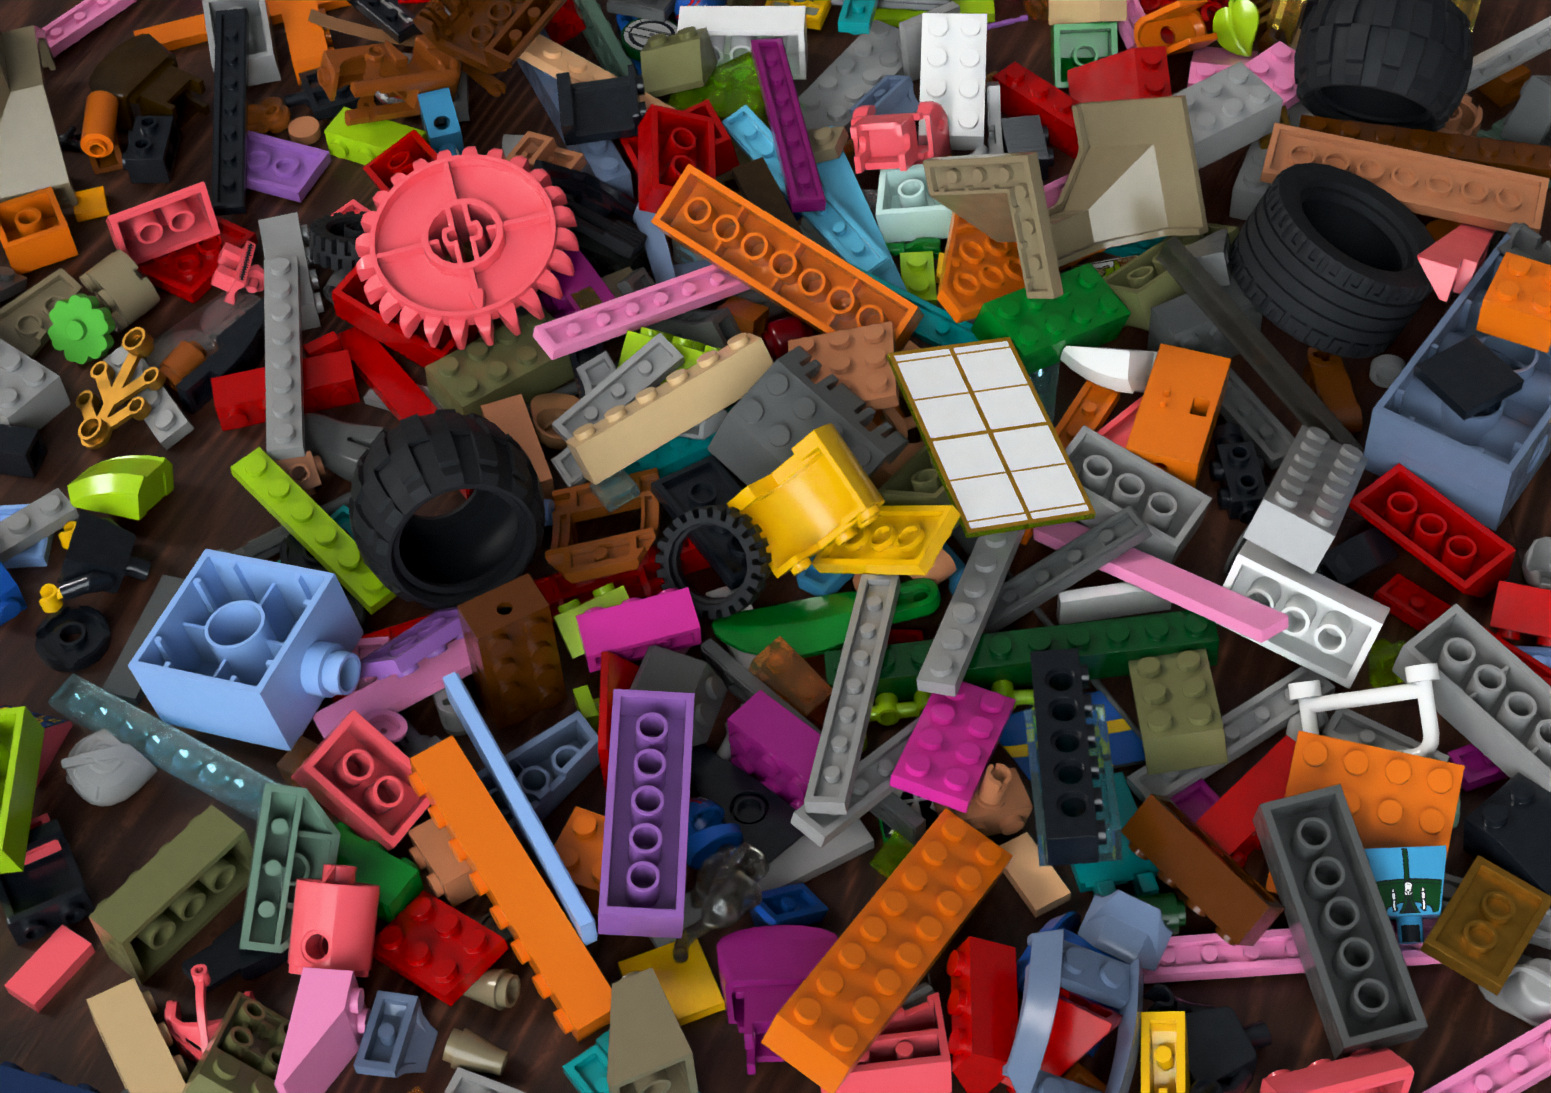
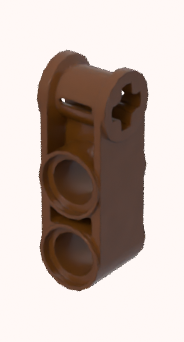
[1303,346,1363,436]

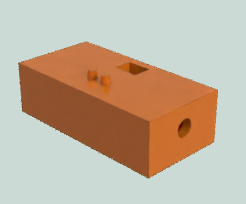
[1125,343,1231,489]

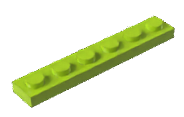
[230,447,397,615]

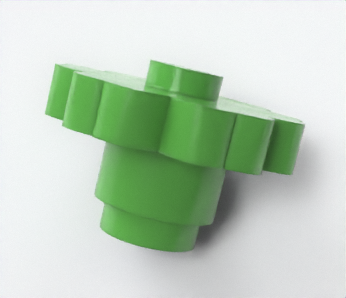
[48,293,116,364]

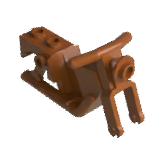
[317,0,512,126]

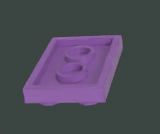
[247,130,332,203]
[360,607,464,680]

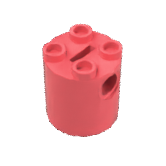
[287,864,380,977]

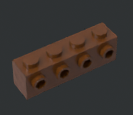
[1120,794,1285,946]

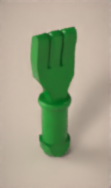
[886,237,942,259]

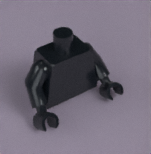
[1143,984,1272,1093]

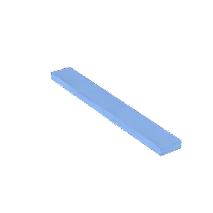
[442,672,598,946]

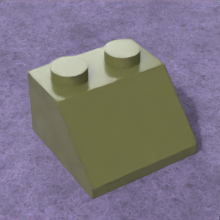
[640,26,718,97]

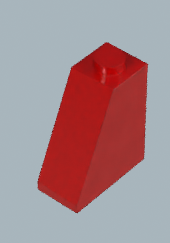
[1001,988,1123,1093]

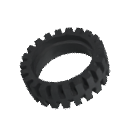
[655,504,772,620]

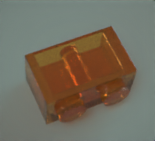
[749,636,832,721]

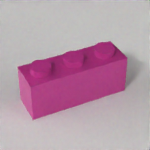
[576,587,702,673]

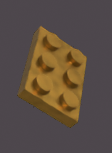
[1420,855,1551,996]

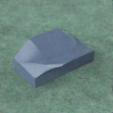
[849,75,919,116]
[1077,889,1174,971]
[353,990,438,1078]

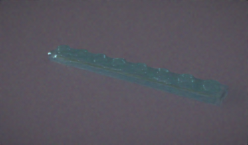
[47,673,279,821]

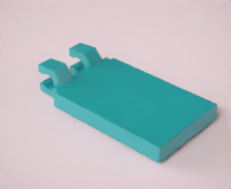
[1070,772,1159,896]

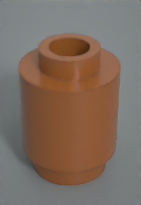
[159,340,207,392]

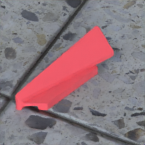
[1417,223,1496,302]

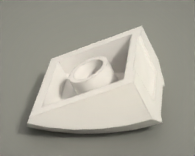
[1060,346,1158,394]

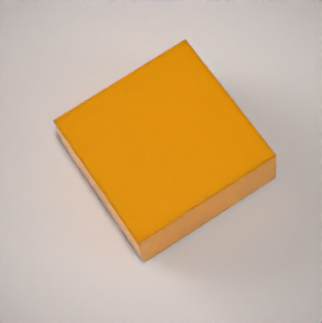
[73,186,110,222]

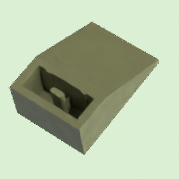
[182,992,290,1093]

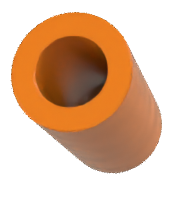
[80,90,119,158]

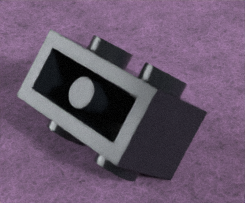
[122,115,181,184]

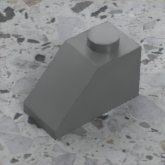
[1176,228,1233,293]

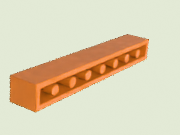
[408,735,612,1042]

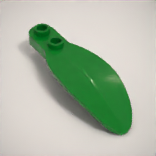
[712,578,941,659]

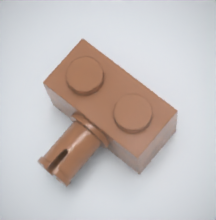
[933,763,1033,836]

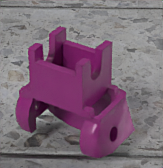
[716,925,839,1075]

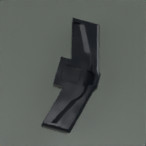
[531,159,639,226]

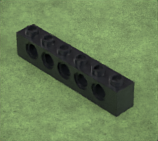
[1030,648,1107,866]

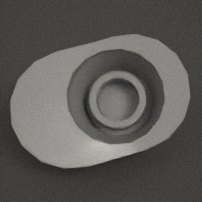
[1478,954,1551,1027]

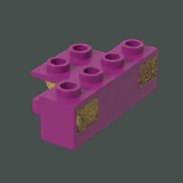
[538,249,615,319]

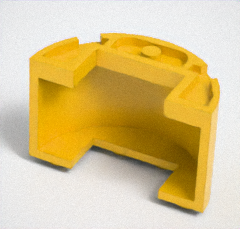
[726,423,885,578]

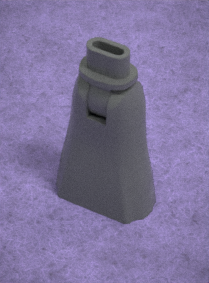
[304,413,391,483]

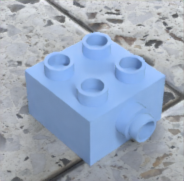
[128,549,364,752]

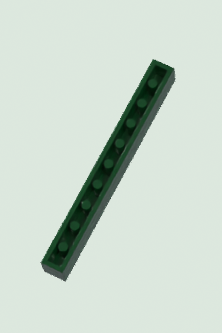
[824,610,1219,704]

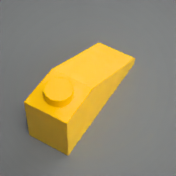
[1141,1011,1191,1093]

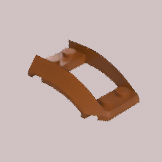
[545,468,661,583]

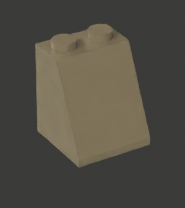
[607,967,699,1093]

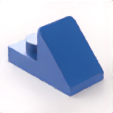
[746,882,829,927]

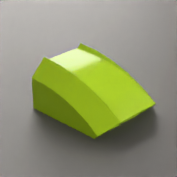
[67,455,174,520]

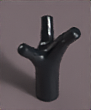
[58,126,87,155]

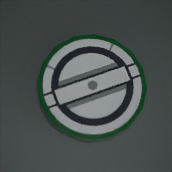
[621,18,678,62]

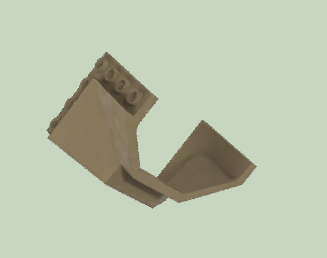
[0,25,78,209]
[923,95,1209,299]

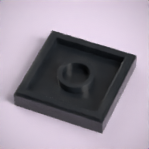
[1414,335,1524,420]

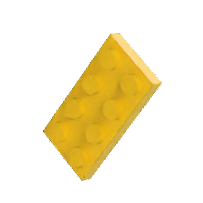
[812,505,961,575]

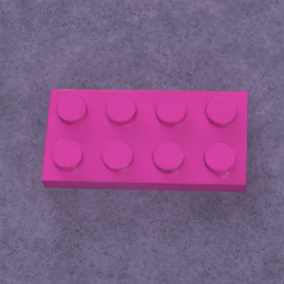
[889,681,1016,813]

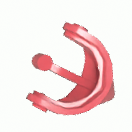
[164,964,257,1063]

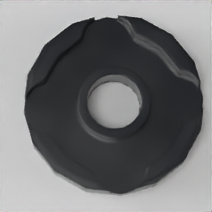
[35,605,112,672]

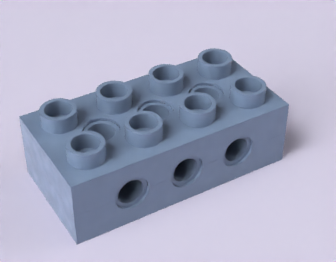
[1363,233,1551,531]

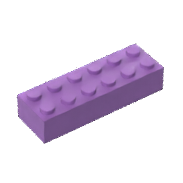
[598,689,695,938]

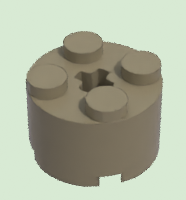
[79,249,160,331]

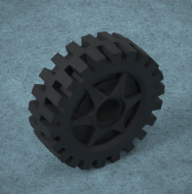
[309,211,367,272]

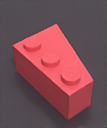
[820,992,952,1093]

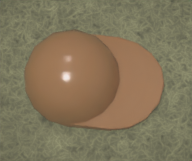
[530,393,580,450]

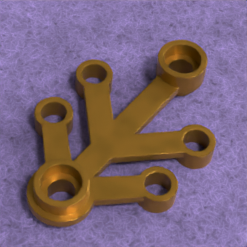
[75,327,166,450]

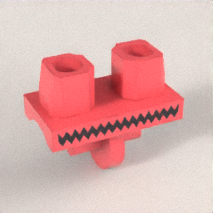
[210,240,264,305]

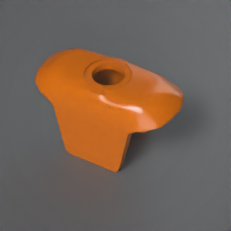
[1134,0,1218,56]

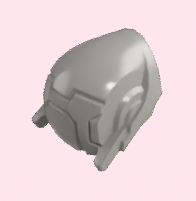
[61,728,157,807]

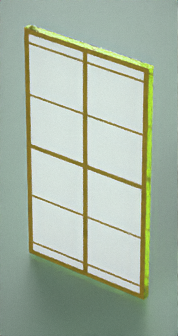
[887,337,1096,538]

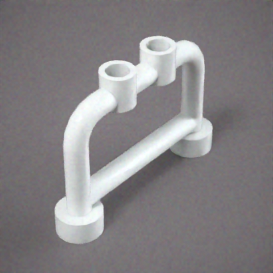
[1288,663,1440,758]

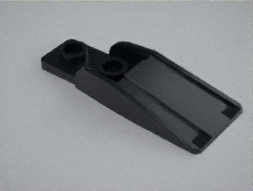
[690,743,804,864]
[182,918,289,993]

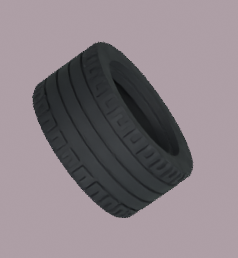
[1230,163,1435,359]

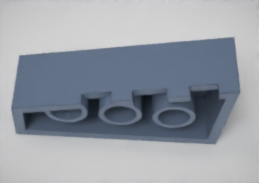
[477,710,600,843]

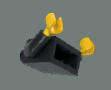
[39,510,152,613]

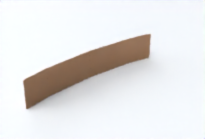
[308,9,419,47]

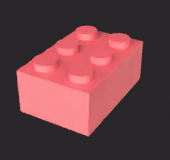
[291,709,430,851]

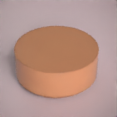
[288,116,321,146]

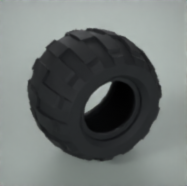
[1294,0,1473,132]
[349,409,546,610]

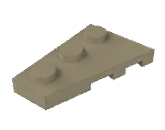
[0,268,84,359]

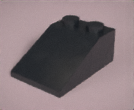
[1463,772,1551,908]

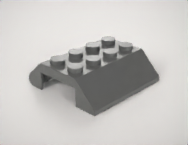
[707,346,909,486]

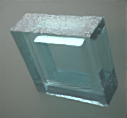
[589,469,641,512]

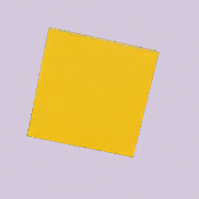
[618,934,725,1026]

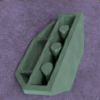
[239,783,341,953]

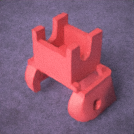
[850,101,951,174]

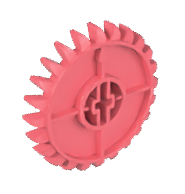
[355,146,579,350]

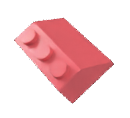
[106,181,221,265]
[1260,1047,1415,1093]

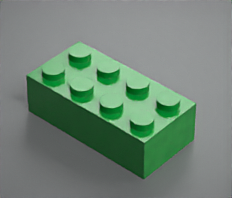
[971,263,1131,375]

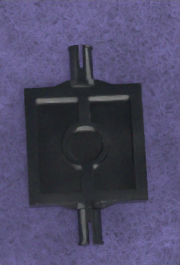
[284,68,376,121]

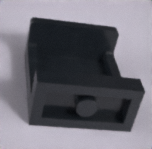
[556,64,647,146]
[0,818,95,946]

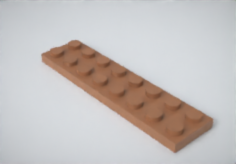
[1260,123,1549,234]

